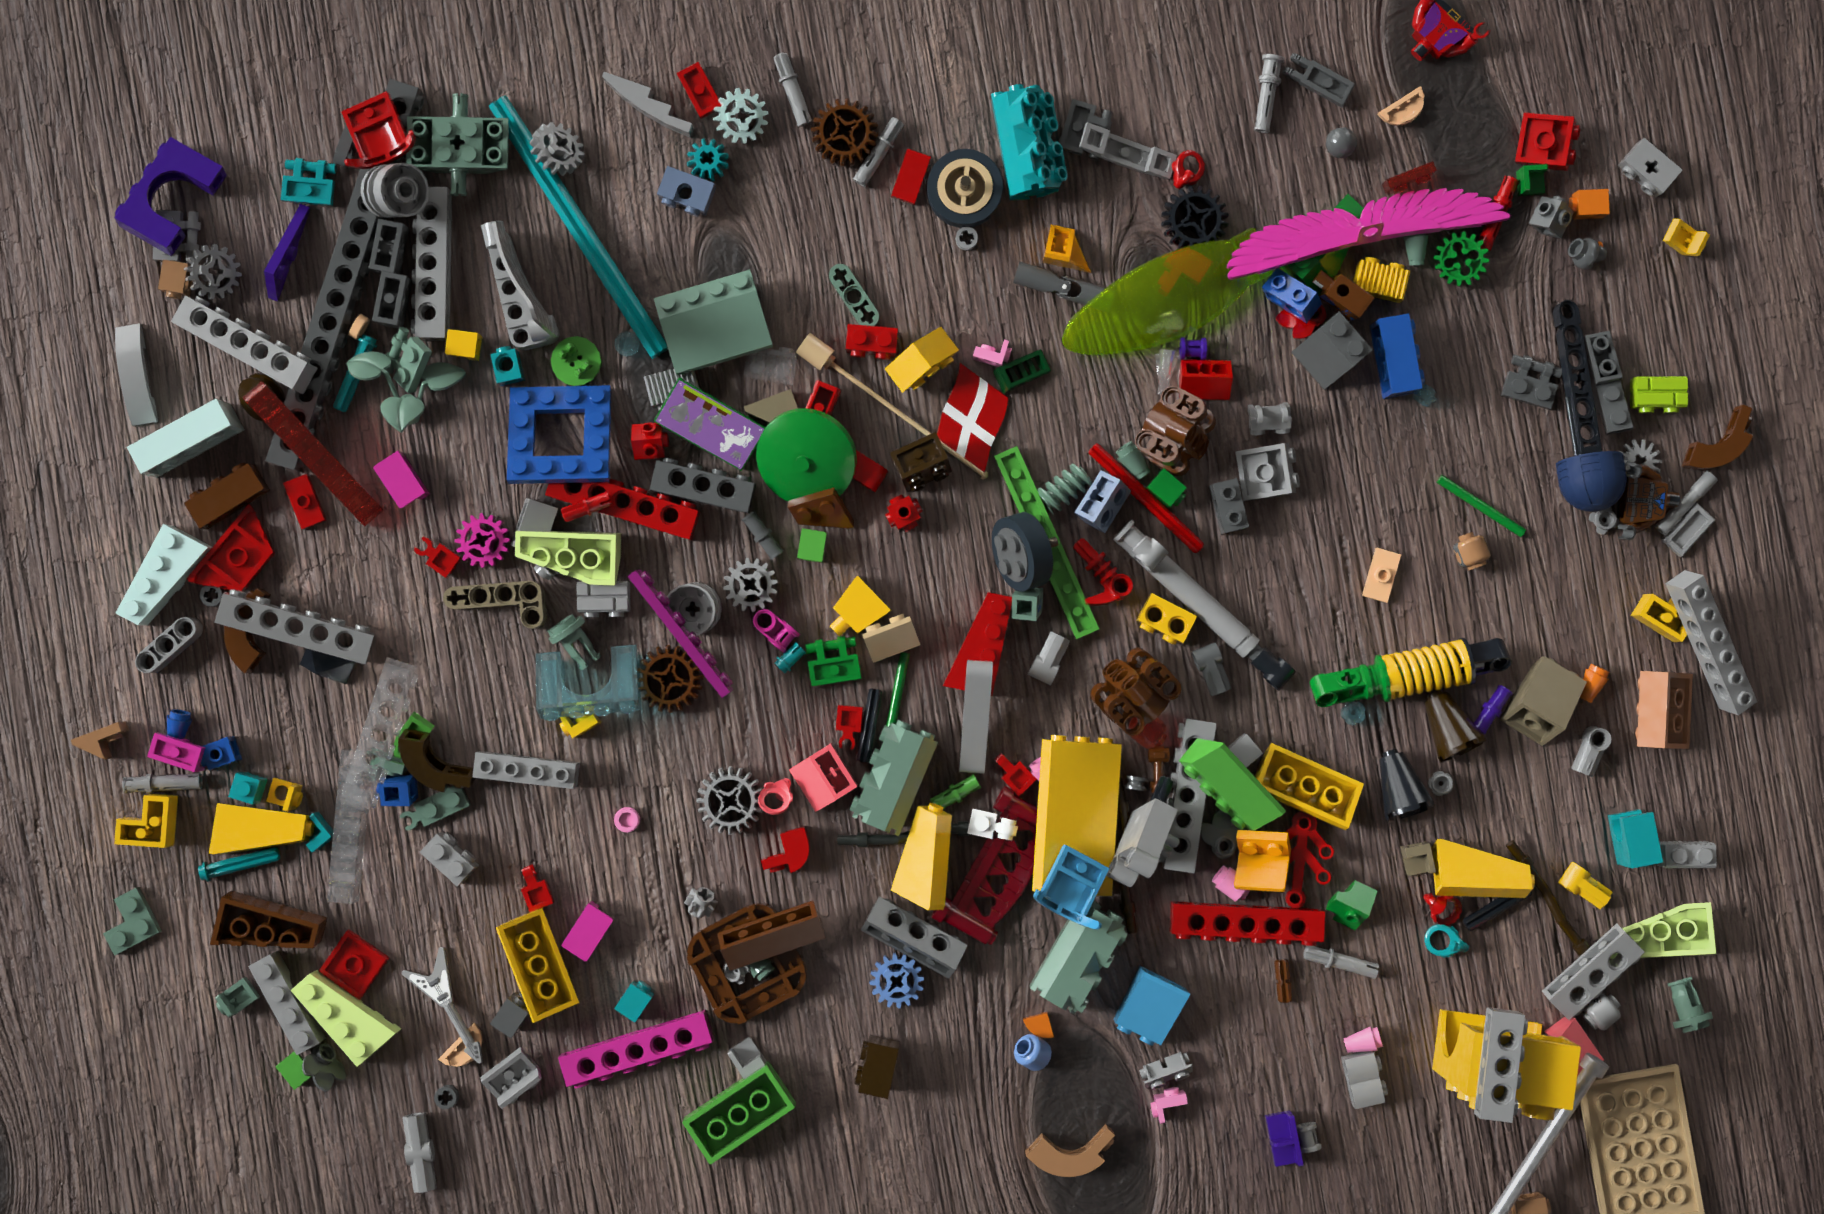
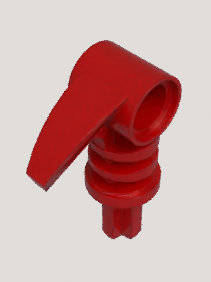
[1073,538,1133,606]

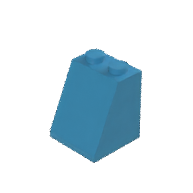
[1113,965,1190,1046]

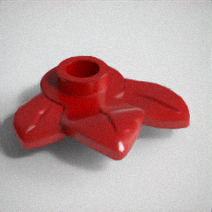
[1276,305,1326,339]

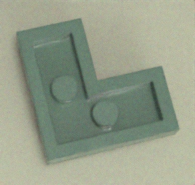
[103,887,162,956]

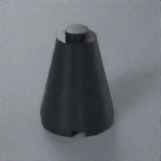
[1379,749,1435,822]

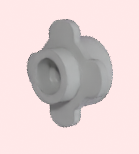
[1589,507,1619,535]
[534,564,560,580]
[724,964,750,985]

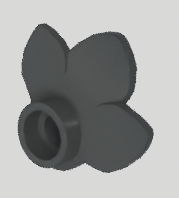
[1200,809,1248,859]
[302,1043,346,1092]

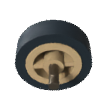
[927,149,1003,228]

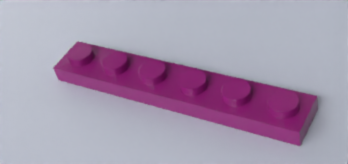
[627,569,734,698]

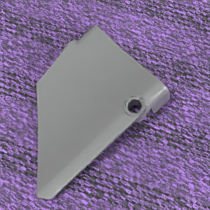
[481,221,560,350]

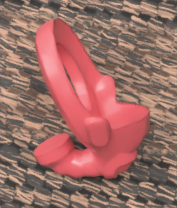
[758,778,793,815]

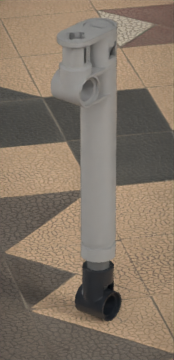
[1113,520,1296,691]

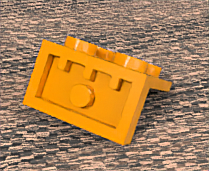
[1234,830,1291,892]

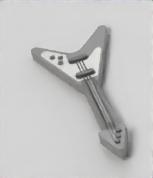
[402,947,483,1063]

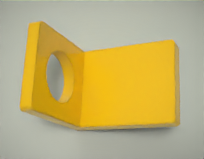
[266,778,303,812]

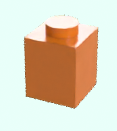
[1568,189,1610,220]

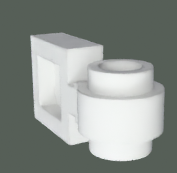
[967,809,1018,841]

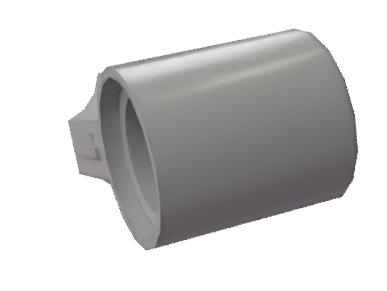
[1028,631,1070,685]
[1571,726,1612,777]

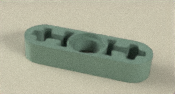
[829,264,879,326]

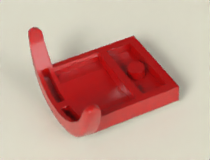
[341,91,416,169]

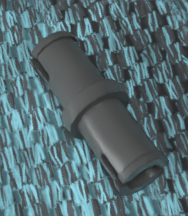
[742,510,784,560]

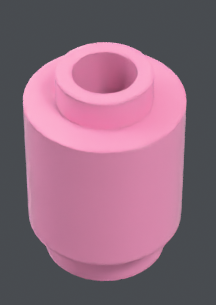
[1212,865,1250,902]

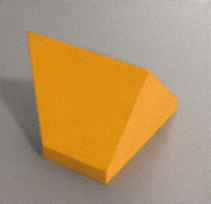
[1043,224,1091,273]

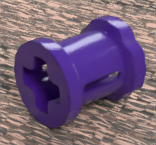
[1179,337,1207,360]

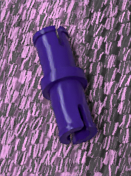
[1474,685,1513,735]

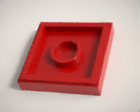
[318,929,390,1000]

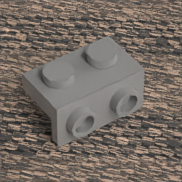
[480,1047,542,1109]

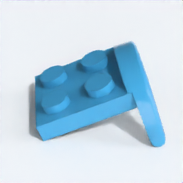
[1033,845,1109,930]

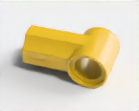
[1557,862,1612,910]

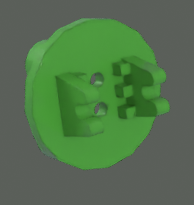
[551,336,602,386]

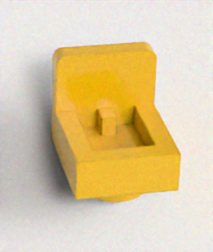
[1663,219,1710,256]

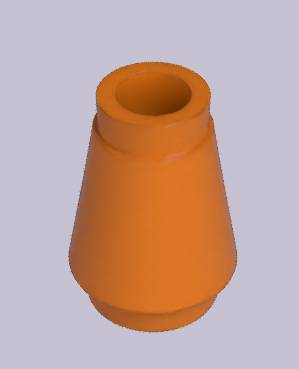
[1580,664,1610,703]

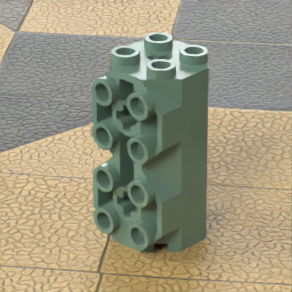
[850,720,938,836]
[1029,900,1127,1014]

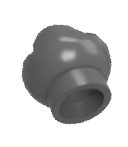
[1568,238,1607,270]

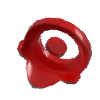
[1172,150,1205,189]
[1423,893,1462,926]

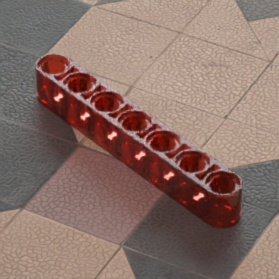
[242,381,383,527]

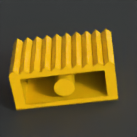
[1353,257,1410,303]

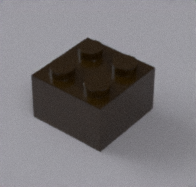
[854,1035,899,1099]

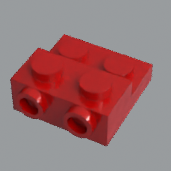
[1515,113,1580,171]

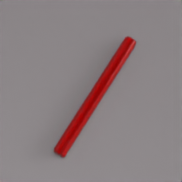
[1088,444,1204,553]

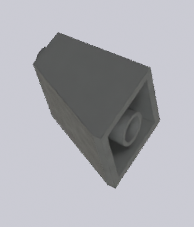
[1291,311,1373,390]

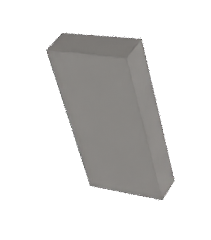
[1661,503,1715,557]

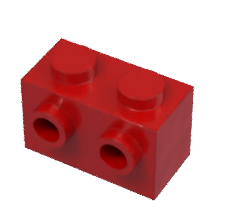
[845,324,898,360]

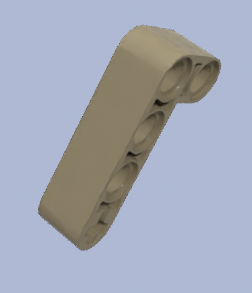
[443,581,547,629]

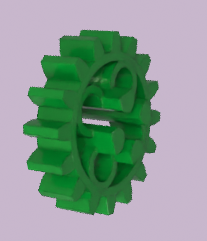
[1434,231,1490,287]

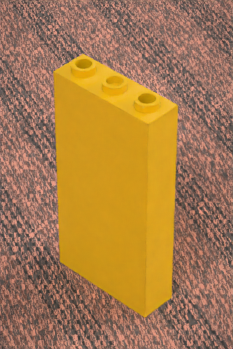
[1032,735,1122,896]

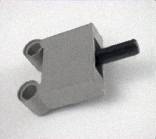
[1107,776,1179,887]

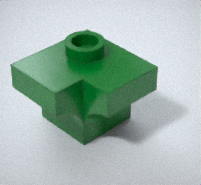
[1326,880,1377,930]

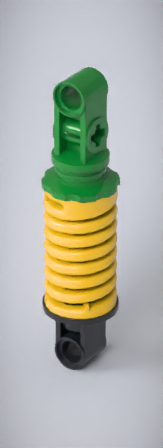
[1309,637,1512,707]

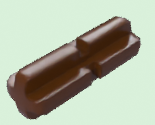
[1274,959,1292,1003]

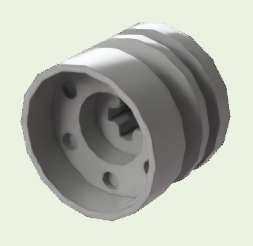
[667,582,722,635]

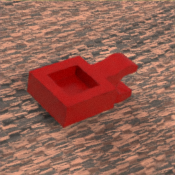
[994,753,1037,796]
[521,864,554,912]

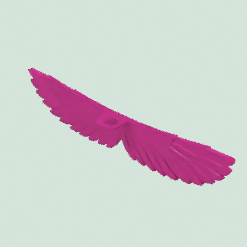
[1227,188,1510,280]

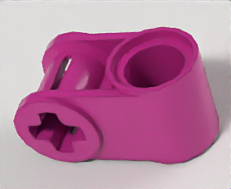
[753,609,801,653]

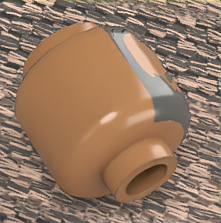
[1453,532,1491,571]

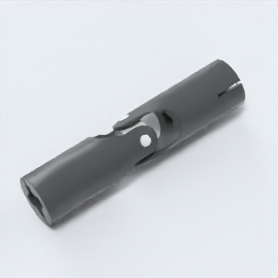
[1013,262,1115,313]

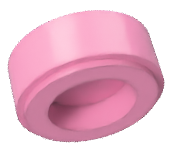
[614,807,640,833]

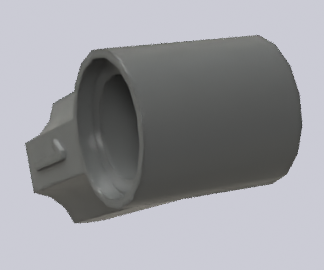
[1191,642,1232,696]

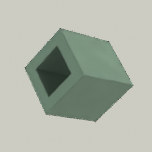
[1012,587,1043,621]

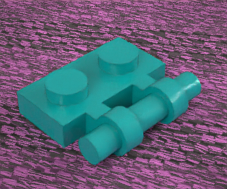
[281,158,337,206]

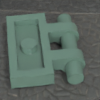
[385,327,432,393]

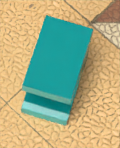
[1608,809,1663,868]

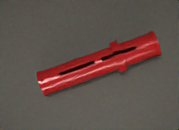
[1478,176,1520,252]

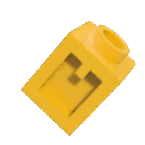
[559,712,602,738]

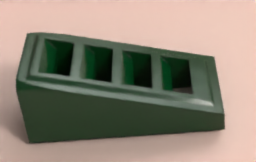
[993,349,1051,393]

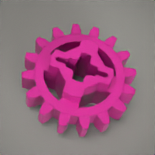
[455,513,511,568]

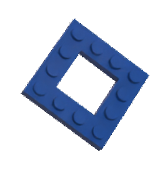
[507,385,611,484]

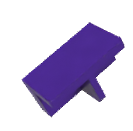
[1265,1110,1304,1167]

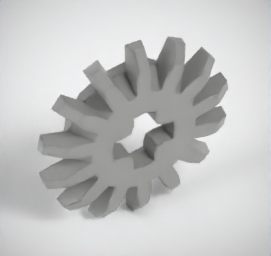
[1619,439,1662,473]

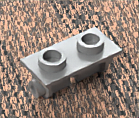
[1139,1052,1193,1090]

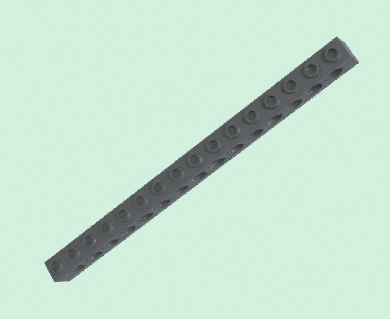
[265,79,424,472]

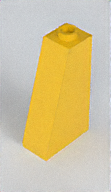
[209,803,315,855]
[891,803,952,911]
[1431,839,1535,898]

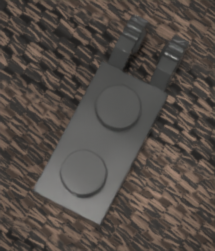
[1282,53,1356,108]

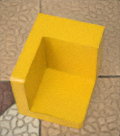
[445,329,482,361]

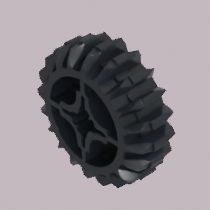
[1161,186,1229,254]

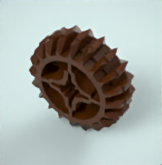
[811,98,879,167]
[635,645,704,713]

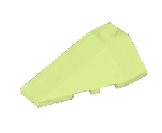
[1610,902,1717,959]

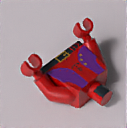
[1411,0,1491,61]

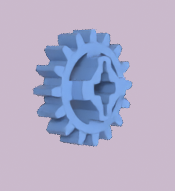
[869,952,924,1009]

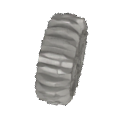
[696,766,765,835]

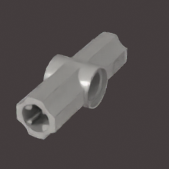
[403,1112,437,1193]

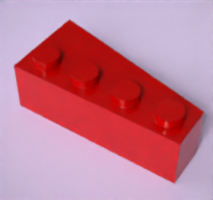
[943,592,1012,696]

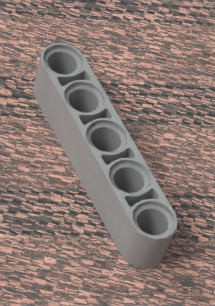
[959,660,993,774]

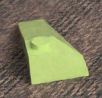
[515,531,621,585]

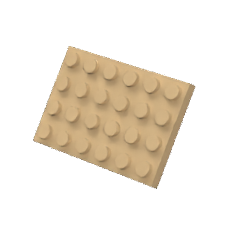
[1580,1064,1705,1214]

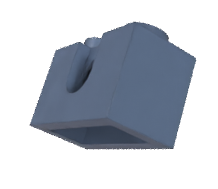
[657,166,716,217]

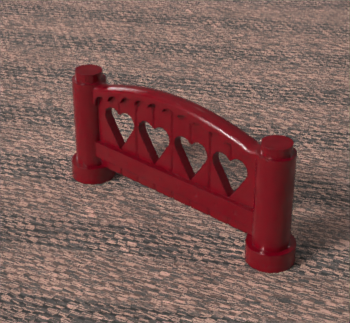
[931,786,1038,945]

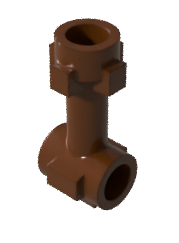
[1148,745,1170,793]

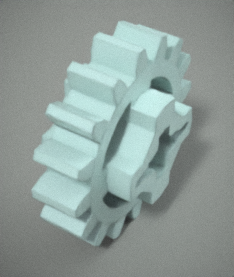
[713,88,768,144]

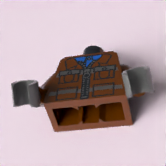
[1617,461,1680,540]

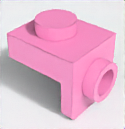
[1150,1087,1188,1124]

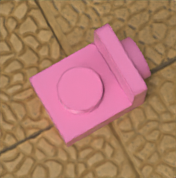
[972,339,1012,367]

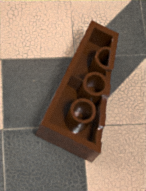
[210,891,328,948]

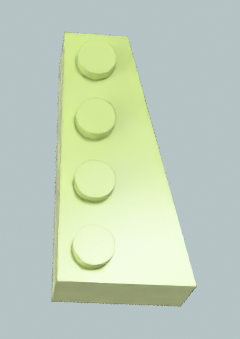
[291,970,401,1067]

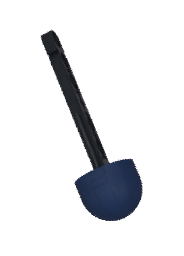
[1553,300,1627,512]

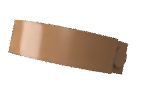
[1025,1124,1115,1177]

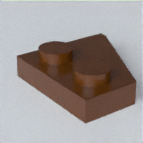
[788,487,854,528]

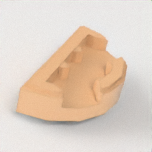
[1377,86,1424,126]
[438,1023,483,1067]

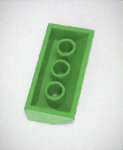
[1179,738,1286,831]

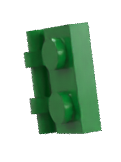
[805,636,862,686]

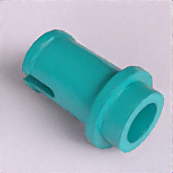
[774,642,806,674]

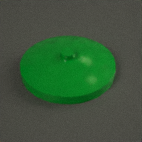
[756,408,857,501]

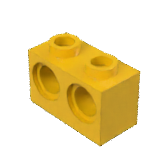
[1136,593,1197,645]

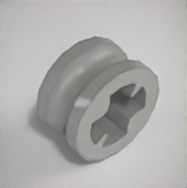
[955,227,978,251]

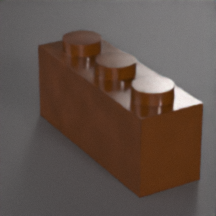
[184,462,270,530]

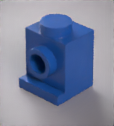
[201,736,243,770]
[376,774,418,806]

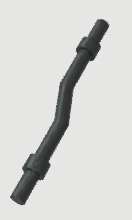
[837,821,969,847]

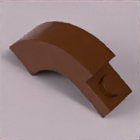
[1681,405,1753,470]
[224,588,271,673]

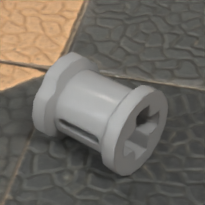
[1296,1122,1322,1153]

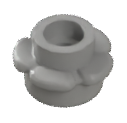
[1428,771,1453,796]

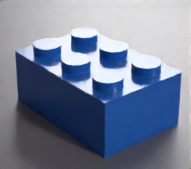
[1370,313,1425,399]

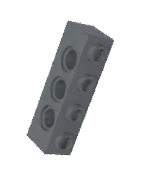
[649,457,756,514]
[861,897,968,979]

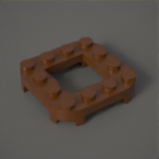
[687,903,806,1024]

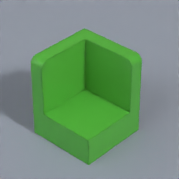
[797,528,827,563]
[275,1051,312,1090]

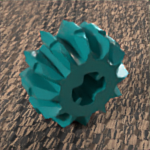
[687,139,729,182]

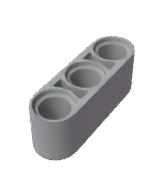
[135,617,203,673]

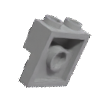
[1236,443,1300,501]

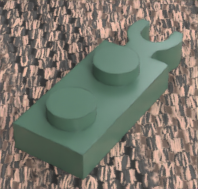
[399,786,471,830]

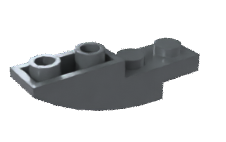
[1584,331,1633,435]

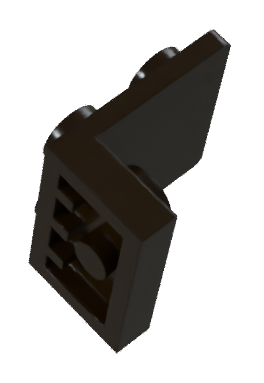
[890,432,952,492]

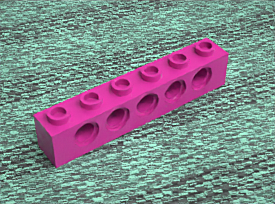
[558,1010,714,1088]

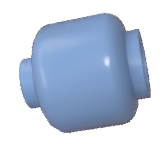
[1014,1034,1052,1071]

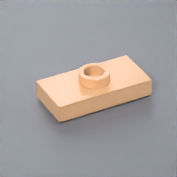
[1362,548,1401,603]

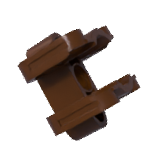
[1135,386,1216,476]
[1090,648,1182,736]

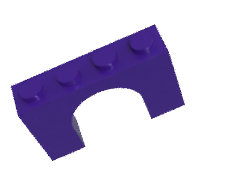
[114,137,227,257]

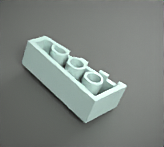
[116,524,212,626]

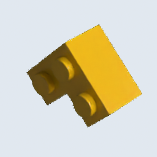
[885,327,959,393]
[1630,594,1687,642]
[114,794,178,848]

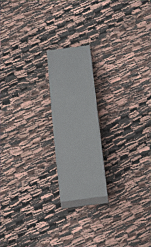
[602,72,694,138]

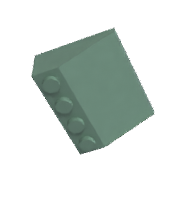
[654,270,773,376]

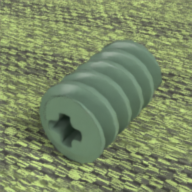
[1037,463,1093,515]

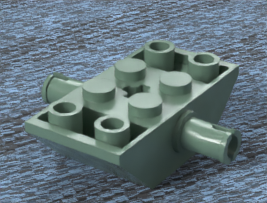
[406,93,509,196]

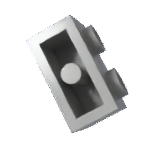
[420,831,479,886]

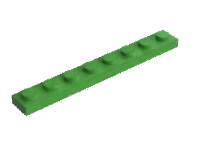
[994,446,1099,639]

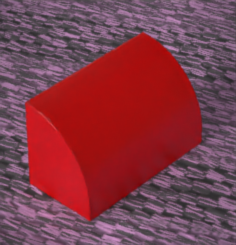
[1179,360,1233,400]

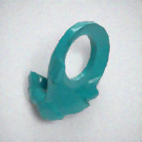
[1424,924,1469,958]

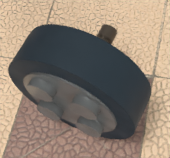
[992,512,1058,591]

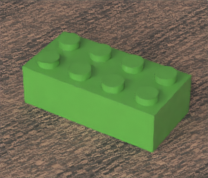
[682,1061,796,1165]

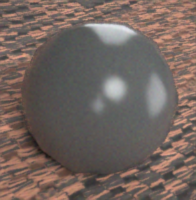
[1326,127,1357,158]

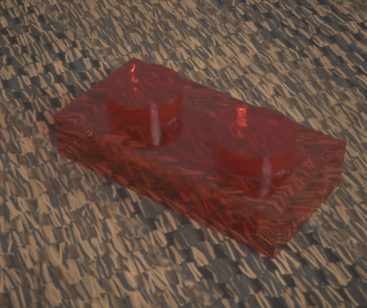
[1382,161,1437,194]

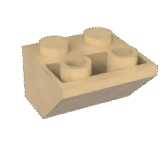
[862,614,920,663]

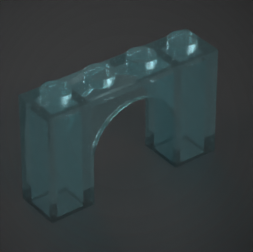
[536,645,641,721]

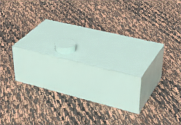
[127,398,244,478]

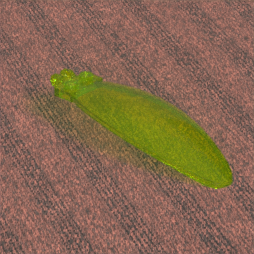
[1062,228,1273,355]

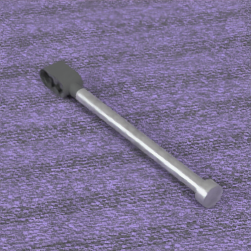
[1489,1053,1609,1214]

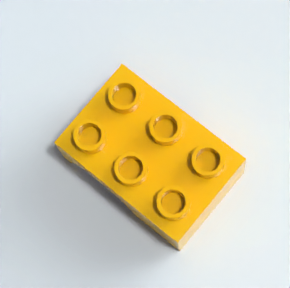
[1432,1009,1581,1120]

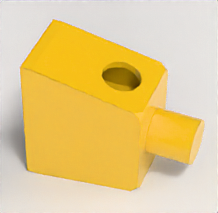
[830,575,891,637]

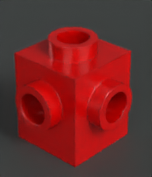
[631,422,669,460]
[885,494,923,532]

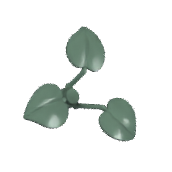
[346,352,466,433]

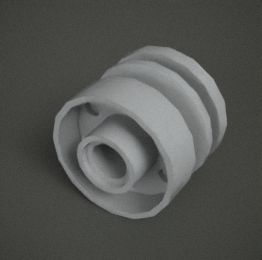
[360,163,429,218]

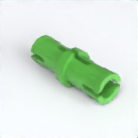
[930,774,981,809]

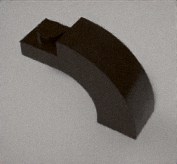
[398,729,476,793]

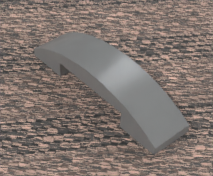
[1079,122,1177,179]
[115,323,158,426]

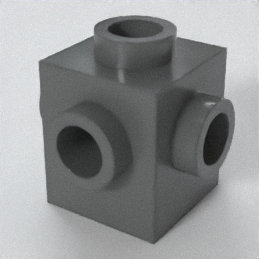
[1529,196,1574,238]

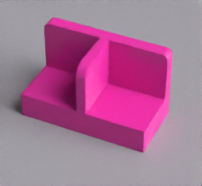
[373,451,430,508]
[147,732,206,772]
[561,901,613,961]

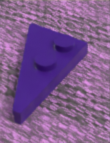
[264,204,310,301]

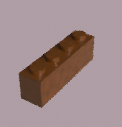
[717,900,826,971]

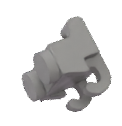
[1247,402,1292,435]

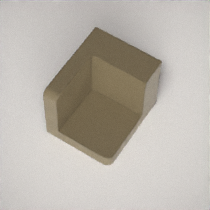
[1400,841,1436,876]

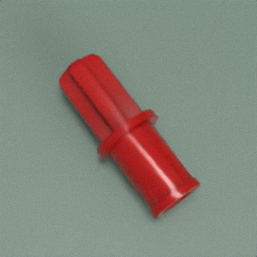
[561,491,613,522]

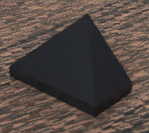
[299,648,356,684]

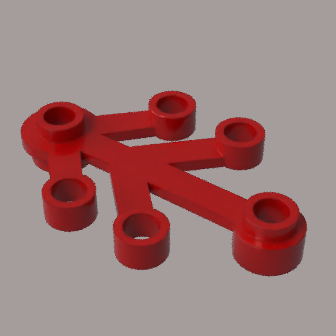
[1285,811,1335,908]

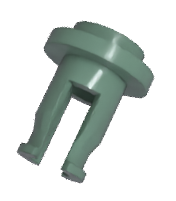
[547,614,601,670]
[1667,977,1713,1033]

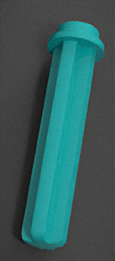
[333,334,377,412]
[198,847,280,882]

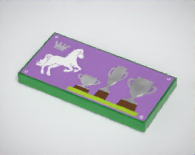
[654,377,766,471]

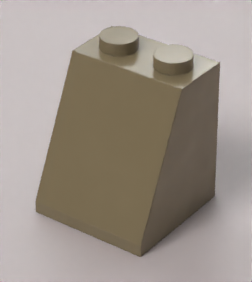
[1500,656,1587,746]

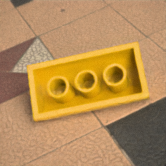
[1254,743,1364,830]

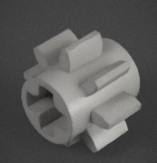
[684,887,718,919]

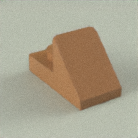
[71,721,129,759]

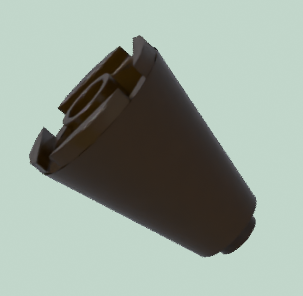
[1424,690,1487,763]

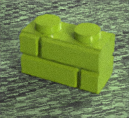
[1630,376,1688,413]

